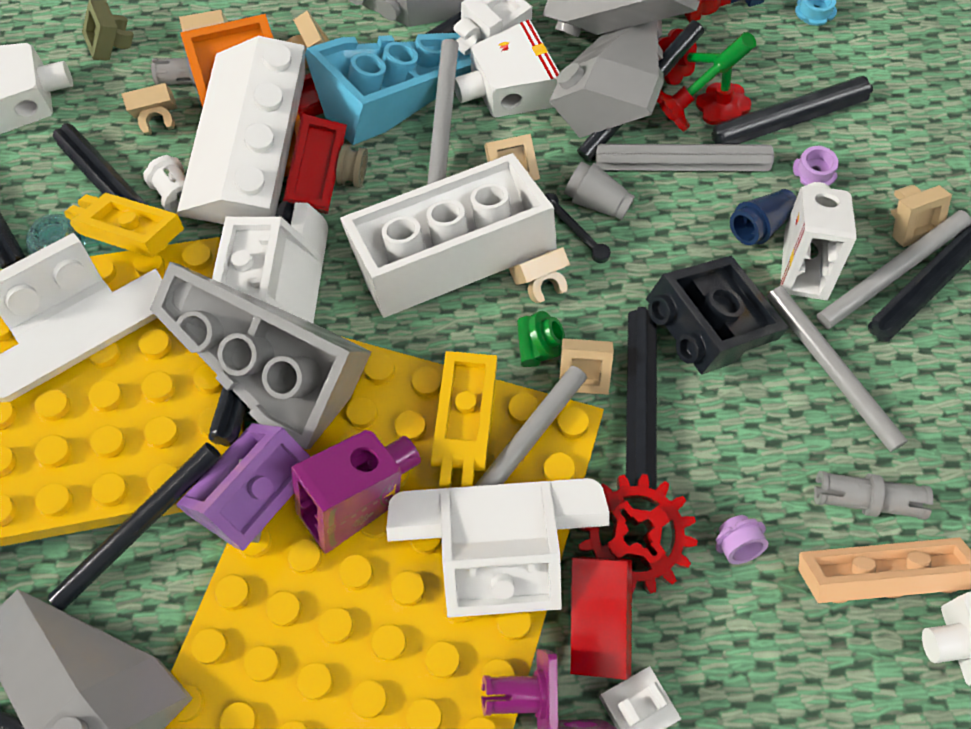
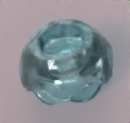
[26,213,86,255]

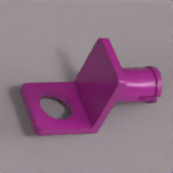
[481,649,616,729]

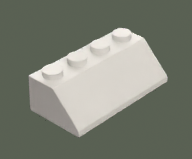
[177,36,305,224]
[340,153,557,318]

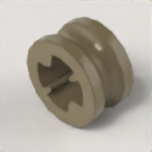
[336,144,368,188]

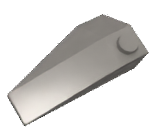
[542,0,700,38]
[549,19,664,138]
[150,262,371,450]
[0,589,193,729]

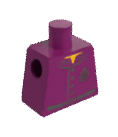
[291,430,421,554]

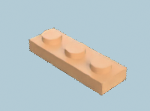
[798,537,971,603]

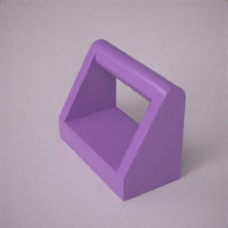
[176,423,311,551]

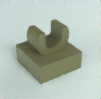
[82,0,134,61]

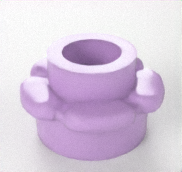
[793,146,838,186]
[715,515,768,564]

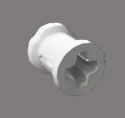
[143,155,186,214]

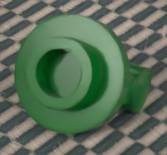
[517,311,565,367]

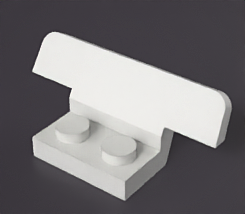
[212,203,328,323]
[0,233,162,402]
[386,478,609,618]

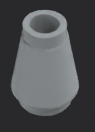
[564,161,635,220]

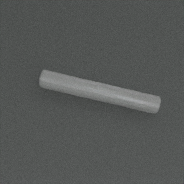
[596,144,774,171]

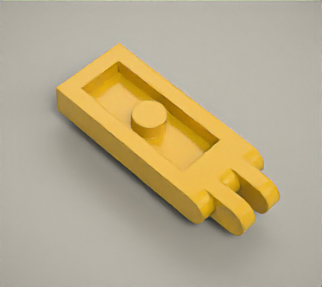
[64,193,184,258]
[431,351,497,488]

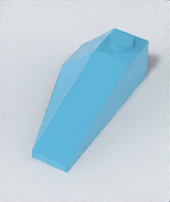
[305,33,471,145]

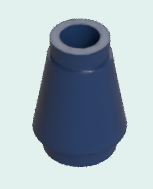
[730,189,797,245]

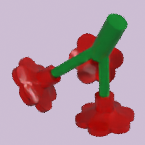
[657,28,756,132]

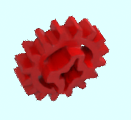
[577,474,698,594]

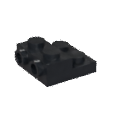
[646,255,789,375]

